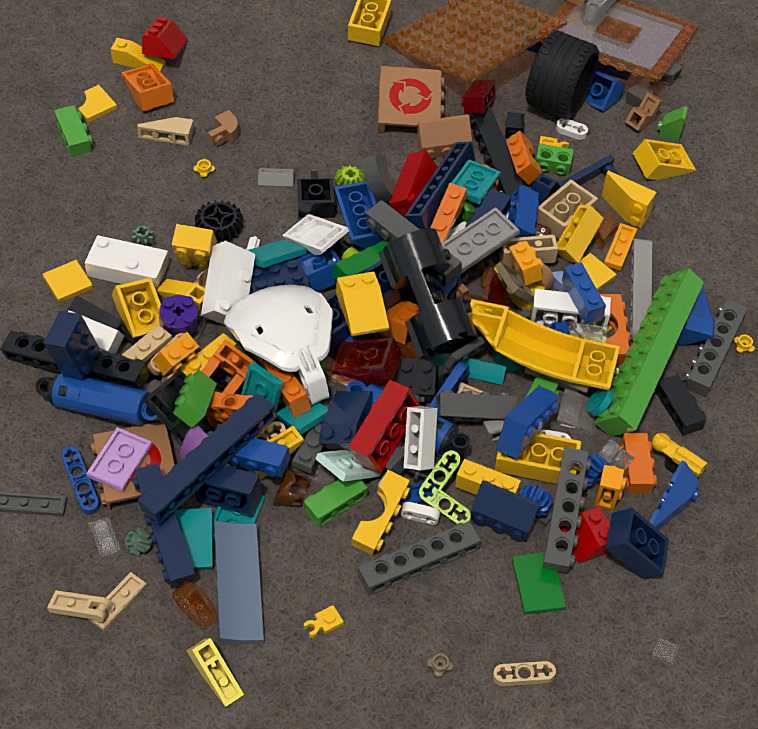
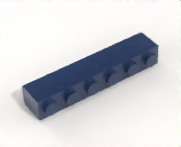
[132,463,195,588]

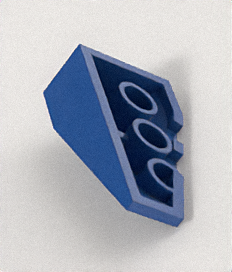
[585,71,626,111]
[677,286,715,346]
[649,460,700,530]

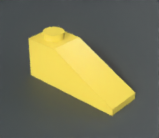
[186,638,244,707]

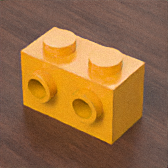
[509,241,543,286]
[152,332,199,376]
[594,465,626,510]

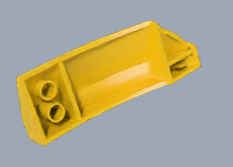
[470,299,620,390]

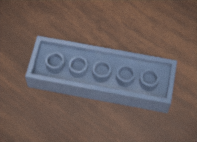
[215,521,264,646]

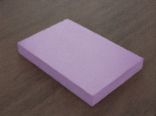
[86,427,153,492]

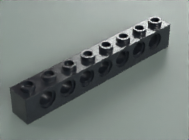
[0,330,150,389]

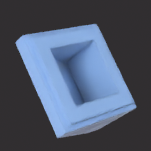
[552,271,566,292]

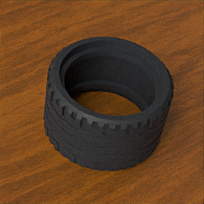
[525,30,599,119]

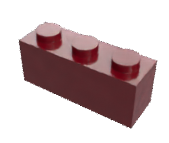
[461,80,496,113]

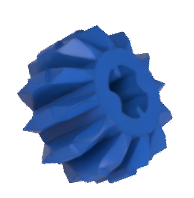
[576,453,609,488]
[518,484,553,517]

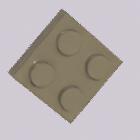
[495,262,534,303]

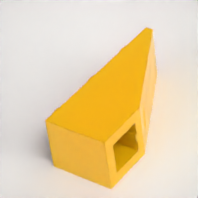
[156,279,205,318]

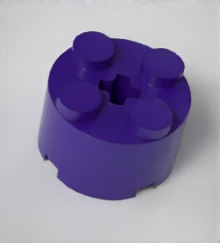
[159,295,198,339]

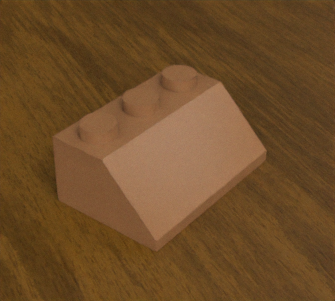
[416,114,472,159]

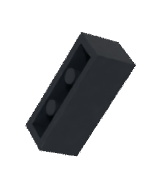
[655,375,706,436]

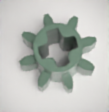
[132,226,154,246]
[125,528,151,556]

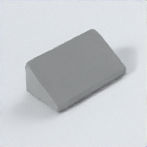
[258,168,294,186]

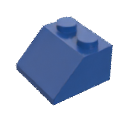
[297,247,340,292]

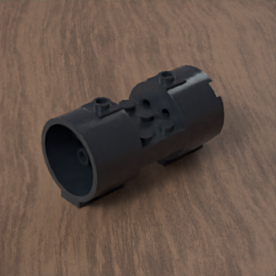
[378,228,478,358]

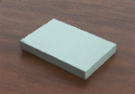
[315,450,383,482]

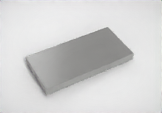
[442,207,520,273]

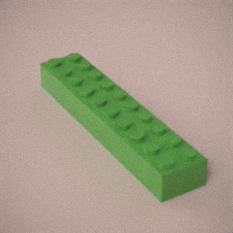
[595,268,704,437]

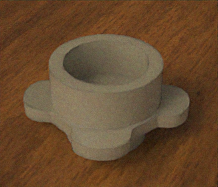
[427,653,453,677]

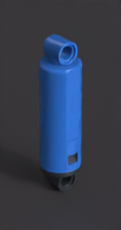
[35,372,161,426]
[346,381,470,460]

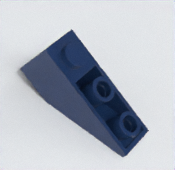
[531,173,559,205]

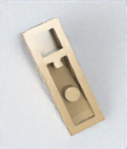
[137,117,194,146]

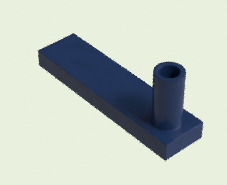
[554,154,620,193]

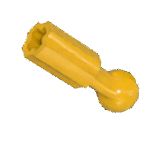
[652,433,708,477]

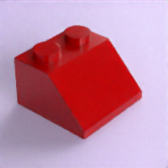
[561,506,611,564]

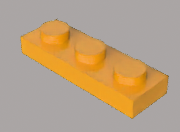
[604,223,637,271]

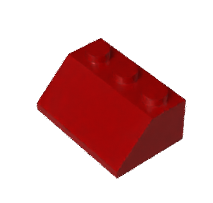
[142,17,188,59]

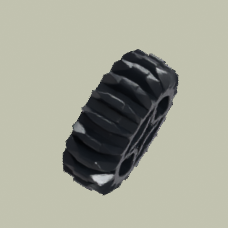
[195,200,243,242]

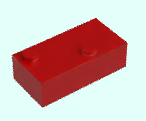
[389,149,438,218]
[348,380,421,474]

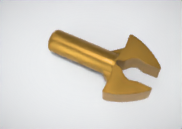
[476,258,495,289]

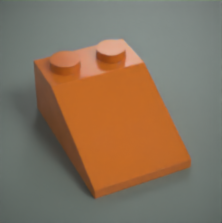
[121,63,174,111]
[377,301,421,345]

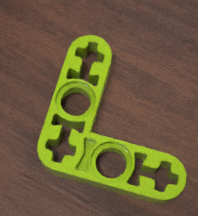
[419,450,471,524]

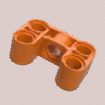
[205,391,253,428]

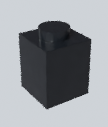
[505,112,524,138]

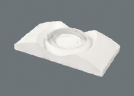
[282,214,349,255]

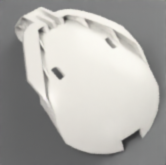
[224,285,333,405]

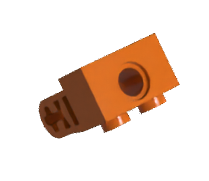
[202,340,256,394]

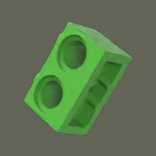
[536,143,574,175]

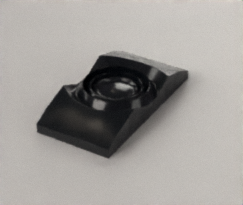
[143,370,187,431]

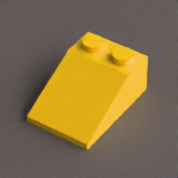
[633,139,696,180]
[601,171,656,228]
[336,272,389,336]
[112,278,161,338]

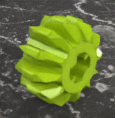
[335,164,365,186]

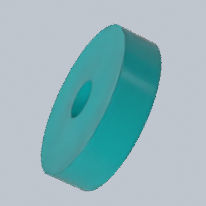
[586,388,614,416]

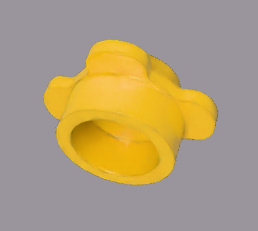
[194,159,215,177]
[734,335,755,353]

